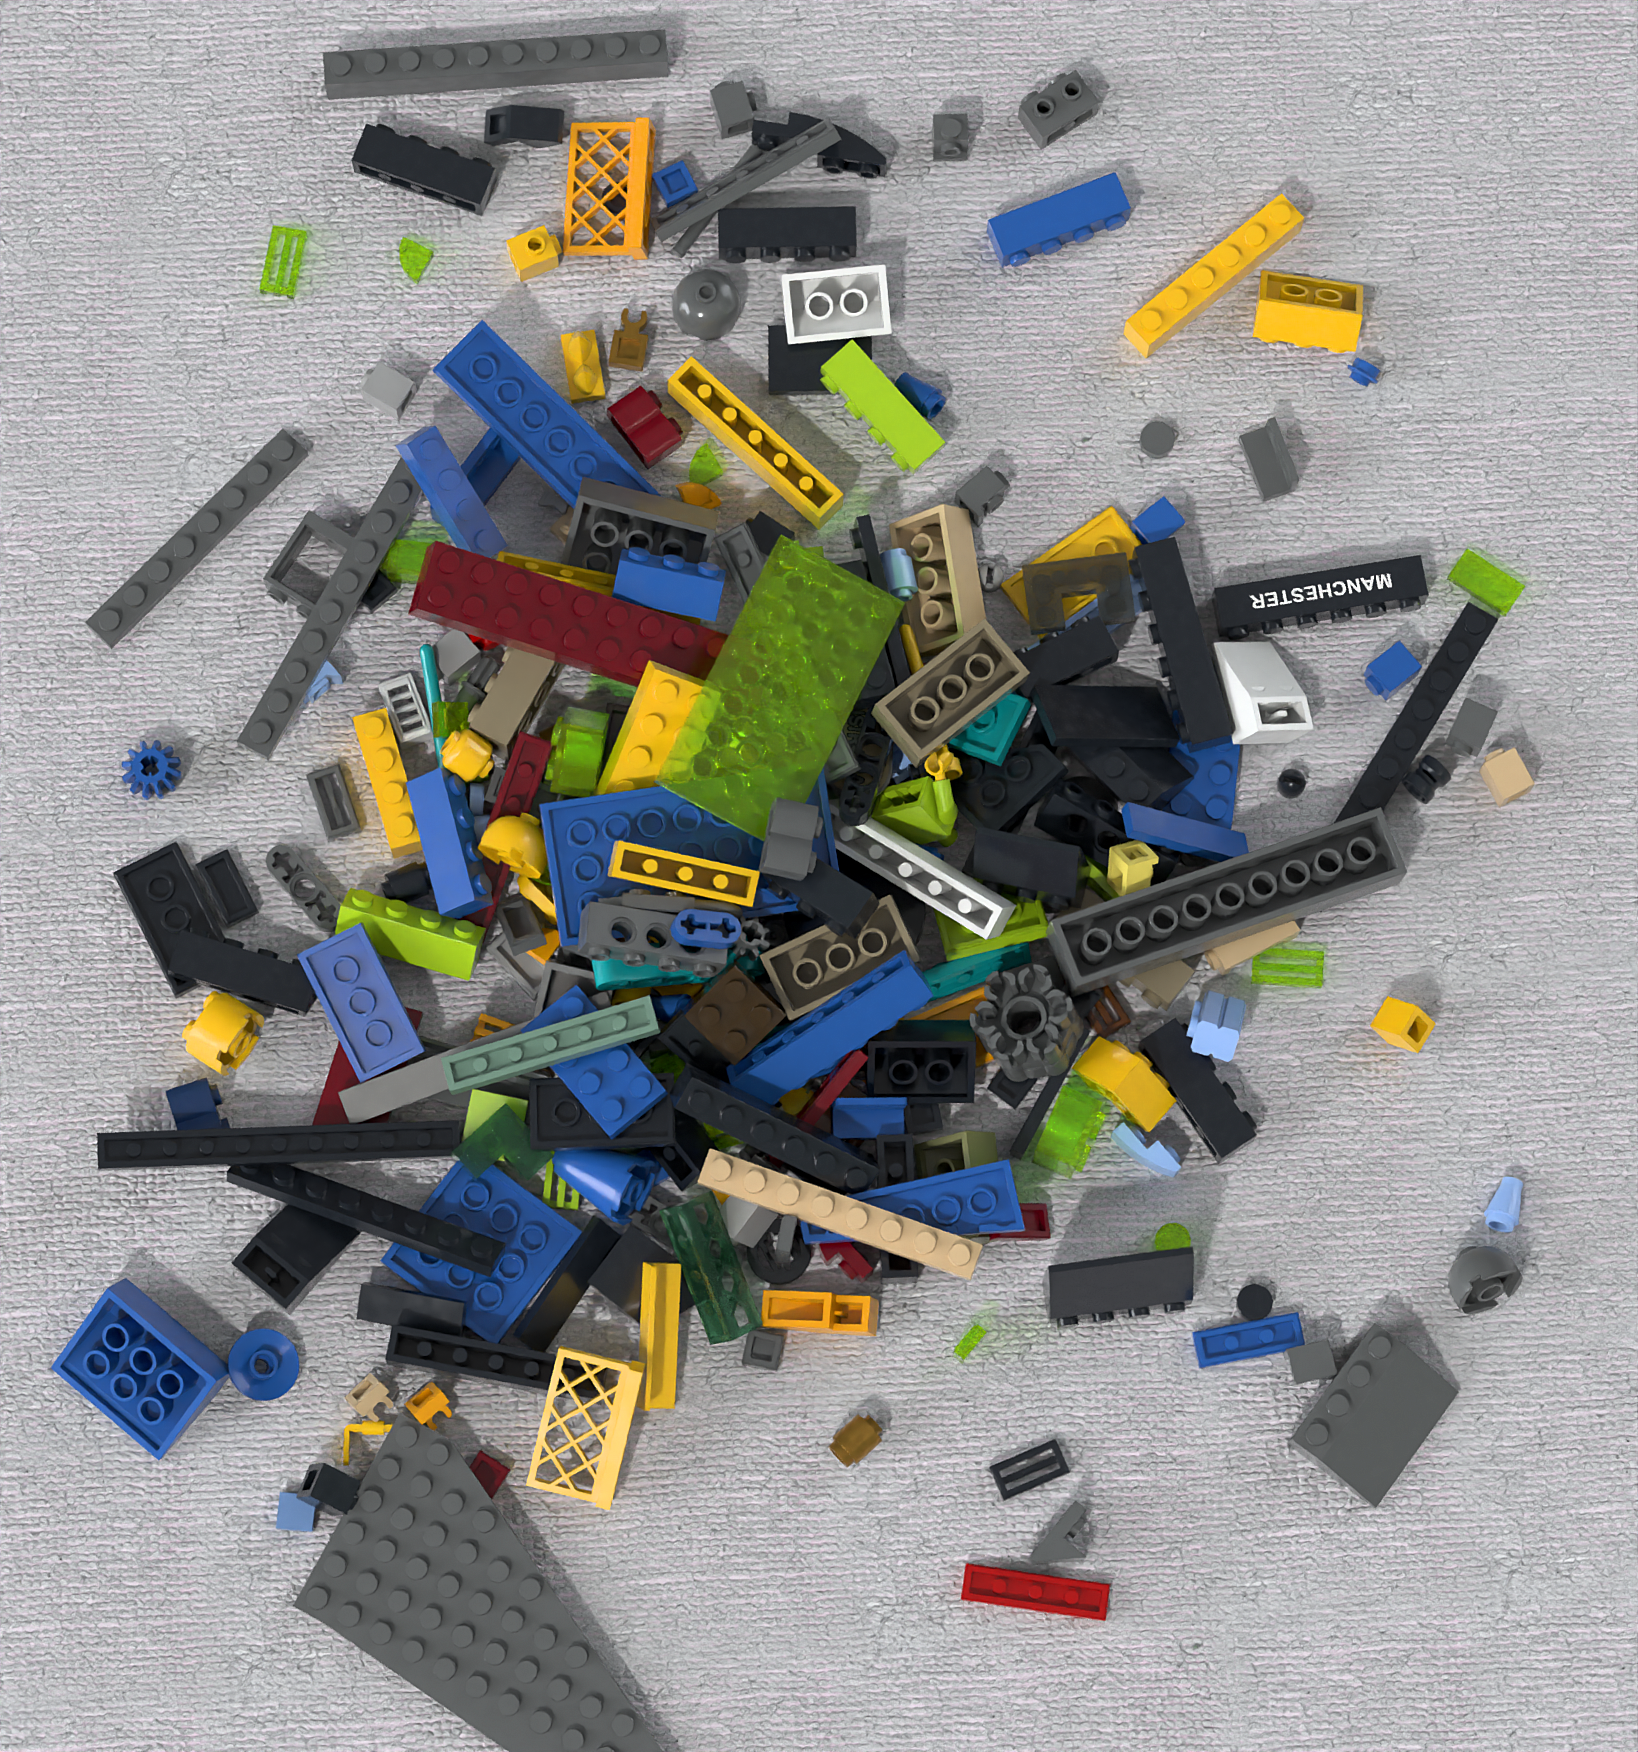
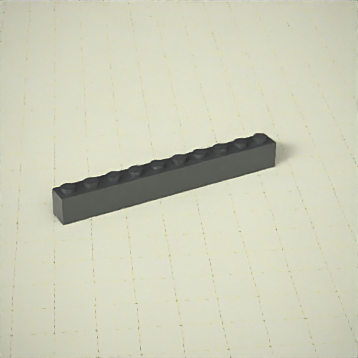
[323,29,669,100]

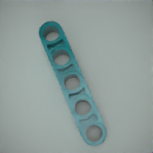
[592,935,765,991]

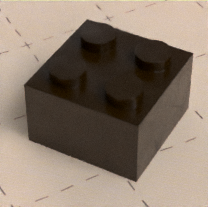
[683,958,786,1066]

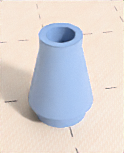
[1484,1176,1523,1233]

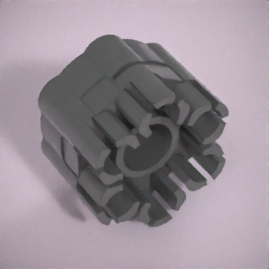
[969,965,1084,1082]

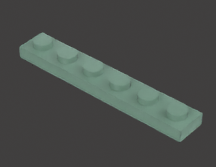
[441,996,661,1095]

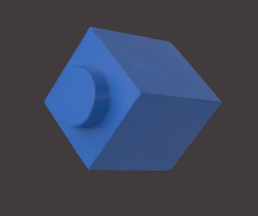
[1363,640,1422,701]

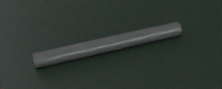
[671,145,762,259]

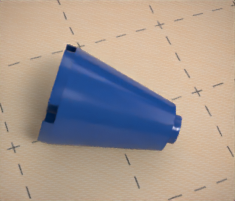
[552,1149,655,1226]

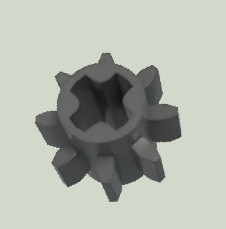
[728,916,770,961]

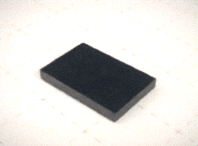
[768,325,872,395]

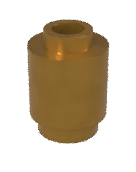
[828,1414,882,1468]

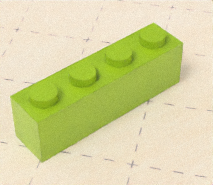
[820,339,946,475]
[334,888,486,981]

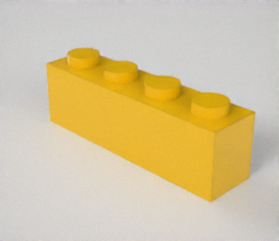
[352,708,423,859]
[607,841,760,907]

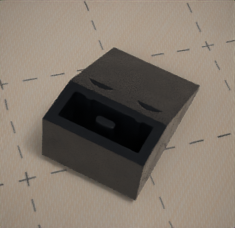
[232,1204,361,1315]

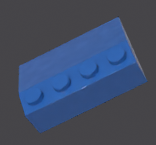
[51,1278,229,1460]

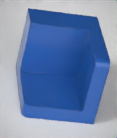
[1130,496,1185,545]

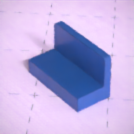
[830,1097,907,1140]

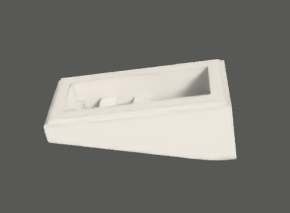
[378,673,433,750]

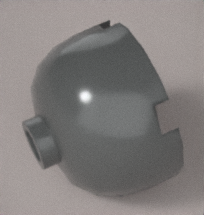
[672,269,741,341]
[1448,1246,1523,1314]

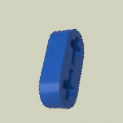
[670,909,741,949]

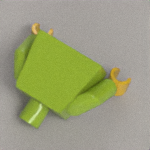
[871,751,958,847]

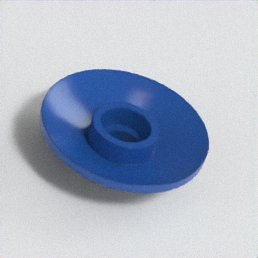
[227,1328,299,1401]

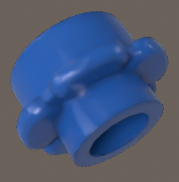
[1347,357,1380,387]

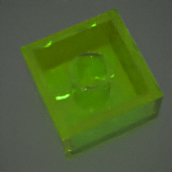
[545,707,610,797]
[1031,1085,1106,1179]

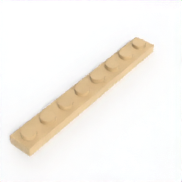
[697,1148,983,1281]

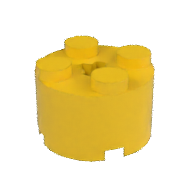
[182,991,264,1076]

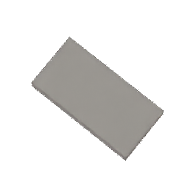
[486,932,545,1001]

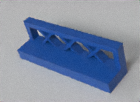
[430,428,521,527]

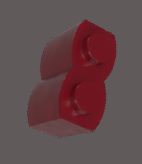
[607,385,683,469]

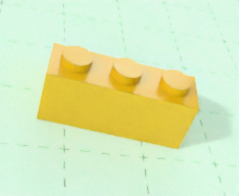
[1253,270,1363,353]

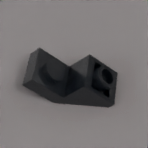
[484,105,564,149]

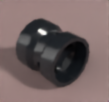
[1402,755,1451,804]

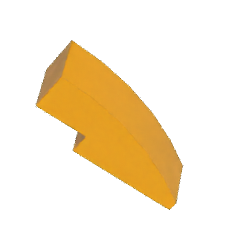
[760,1290,879,1336]

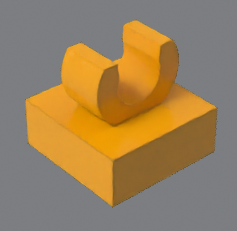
[404,1381,452,1431]

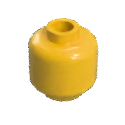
[440,729,495,782]

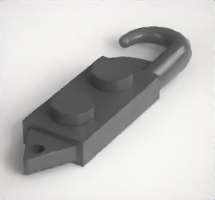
[598,889,743,920]

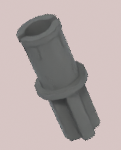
[446,656,500,724]

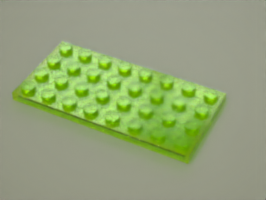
[654,535,905,841]

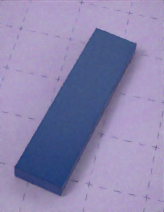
[1121,802,1249,862]

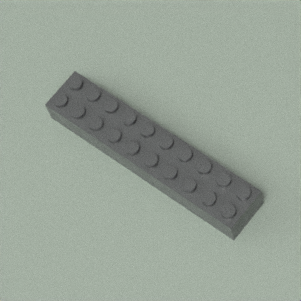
[1046,807,1407,997]

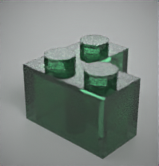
[449,1103,554,1182]

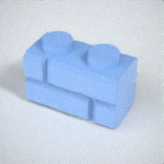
[1186,990,1246,1062]

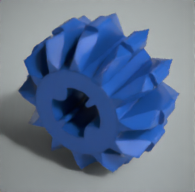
[122,740,182,800]

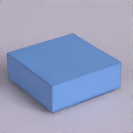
[276,1492,316,1533]

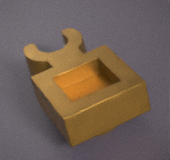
[608,308,649,372]

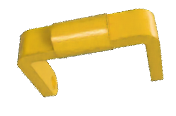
[343,1420,393,1466]

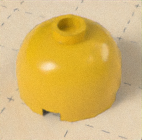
[478,813,548,879]

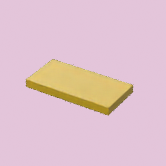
[1000,506,1142,639]

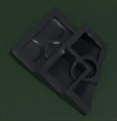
[588,1225,716,1326]

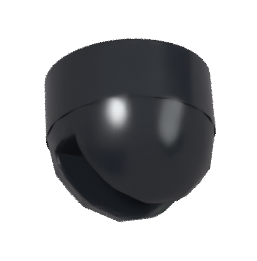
[1277,769,1306,799]

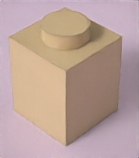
[1479,747,1535,808]

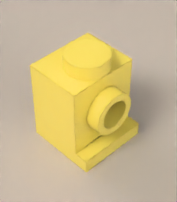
[1107,840,1159,897]

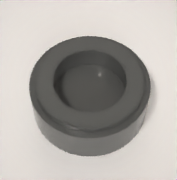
[1139,422,1175,458]

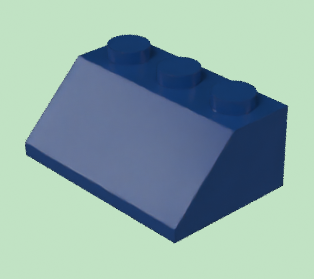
[612,547,726,622]

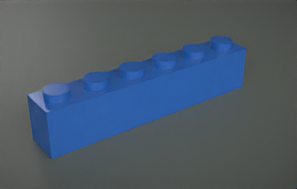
[726,949,934,1105]

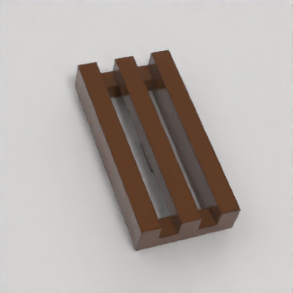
[1063,980,1131,1039]

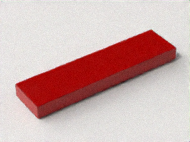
[961,1563,1110,1622]

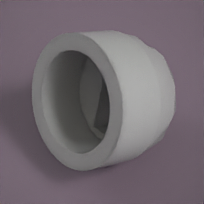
[978,563,1004,593]

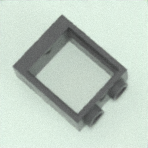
[263,510,354,619]

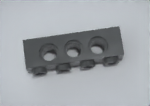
[577,901,729,978]

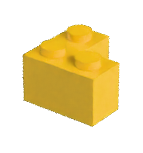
[1072,1036,1176,1132]

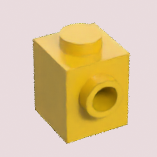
[506,225,562,282]
[1370,996,1436,1053]

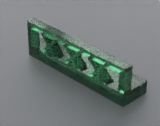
[659,1191,763,1345]

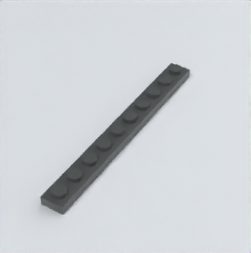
[237,456,423,761]

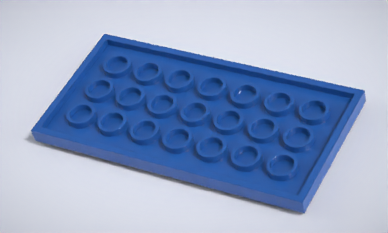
[539,762,839,947]

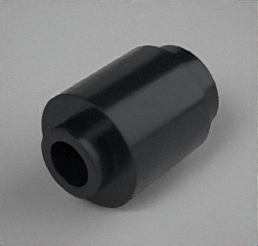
[381,861,433,903]

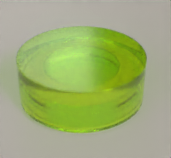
[1154,1223,1191,1251]

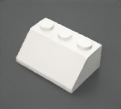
[780,264,892,344]

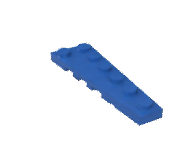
[799,1159,1025,1244]

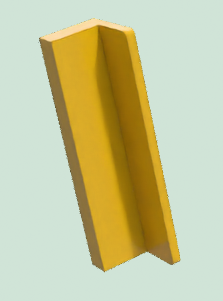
[637,1262,681,1411]

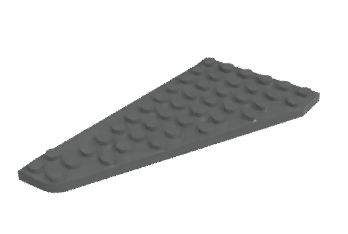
[293,1413,664,1752]

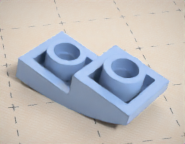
[1111,1122,1181,1178]

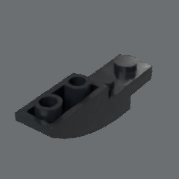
[752,112,887,179]

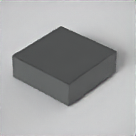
[741,1328,784,1372]

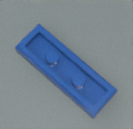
[1192,1312,1305,1369]

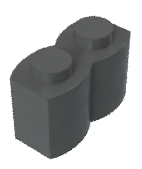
[759,797,823,881]

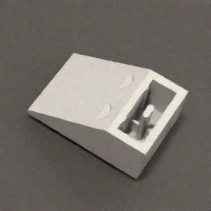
[1211,642,1314,744]

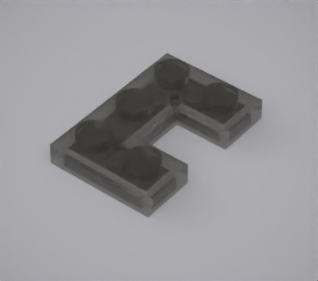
[1022,552,1136,635]

